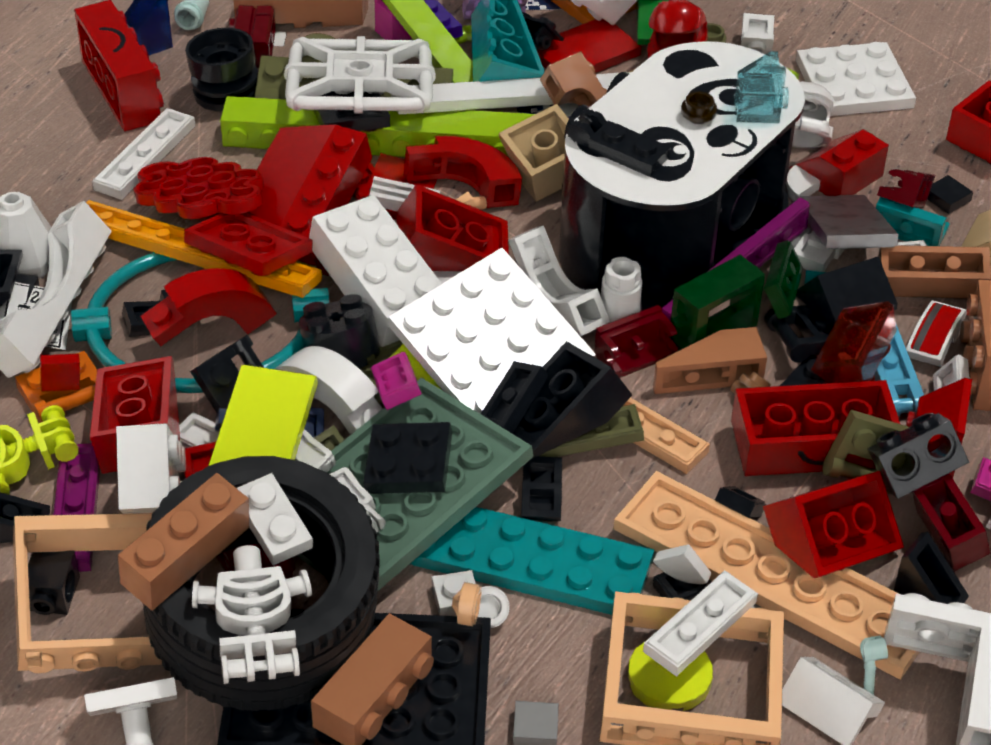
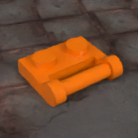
[15,350,97,423]

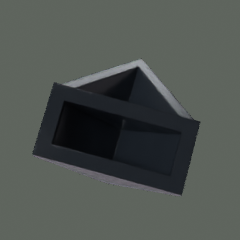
[893,531,969,604]

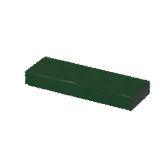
[764,240,803,319]

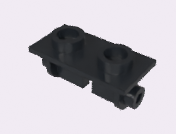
[522,12,564,51]

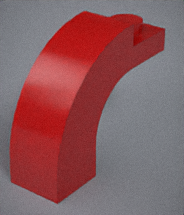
[404,136,522,208]
[140,268,277,347]

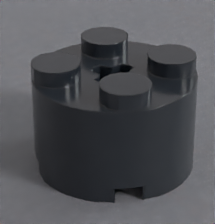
[299,294,380,369]

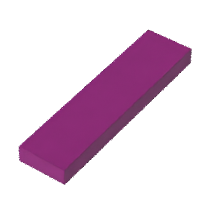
[53,443,100,572]

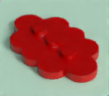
[134,157,264,219]

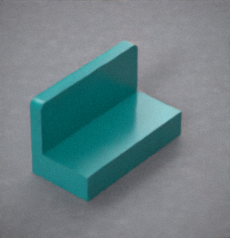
[876,197,950,246]

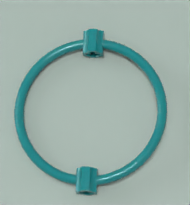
[71,252,330,393]

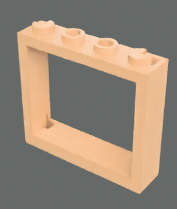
[13,513,162,673]
[599,591,784,745]

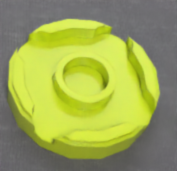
[628,640,713,711]

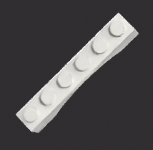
[0,201,112,378]

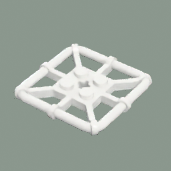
[284,36,436,114]

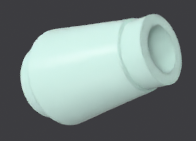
[174,0,209,30]

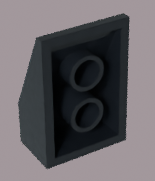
[513,341,632,457]

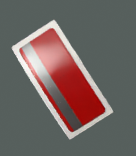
[906,300,967,367]

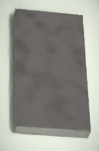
[798,195,898,249]

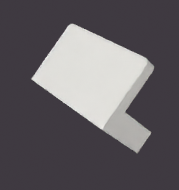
[782,657,885,745]

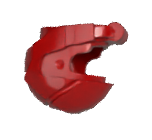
[647,0,708,58]

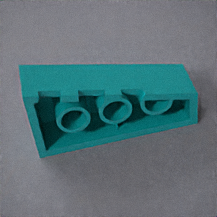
[471,0,545,82]

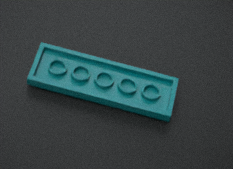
[409,507,654,615]

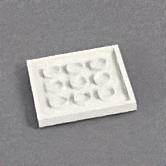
[387,248,596,414]

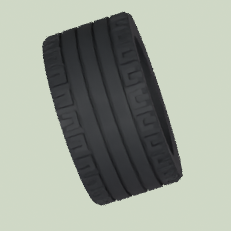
[143,456,380,711]

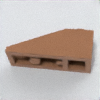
[653,327,767,394]

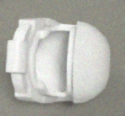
[792,81,835,149]

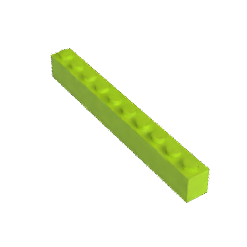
[220,96,535,157]

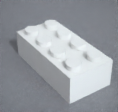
[309,195,442,347]

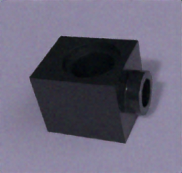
[28,550,80,615]

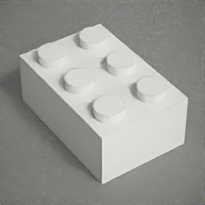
[116,424,186,514]

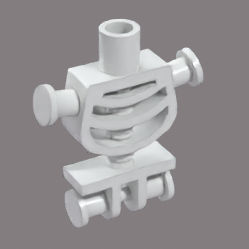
[192,545,312,684]

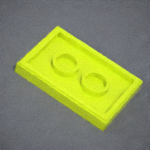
[209,365,318,466]

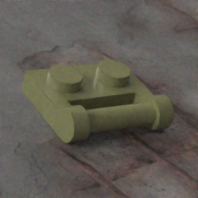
[823,410,909,495]

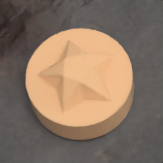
[452,582,482,627]

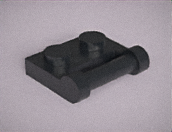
[764,305,854,363]
[190,334,264,413]

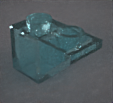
[734,51,789,123]

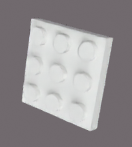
[795,42,916,116]

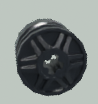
[185,27,258,111]

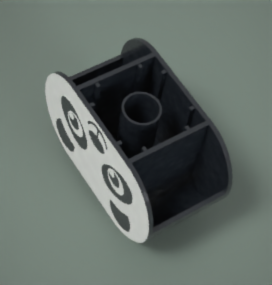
[559,41,805,311]

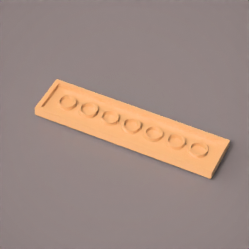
[613,471,919,680]

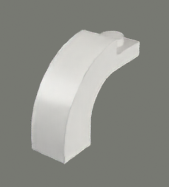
[508,225,610,336]
[274,346,382,434]

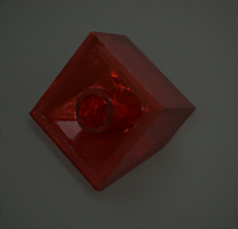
[811,301,897,383]

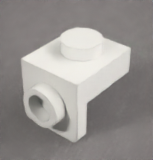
[741,13,775,54]

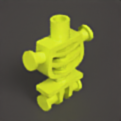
[0,405,79,495]

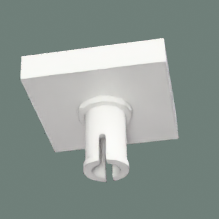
[84,677,177,745]

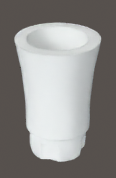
[595,257,642,330]

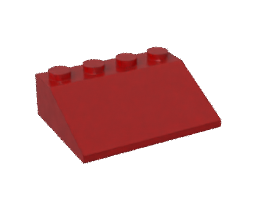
[247,124,372,265]

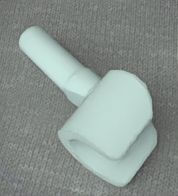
[860,635,888,695]

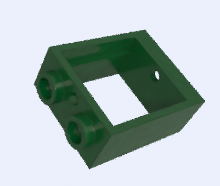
[669,254,765,351]

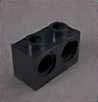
[867,413,970,499]

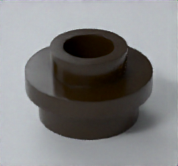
[681,91,717,124]

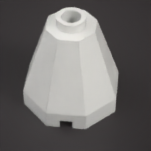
[0,192,51,279]

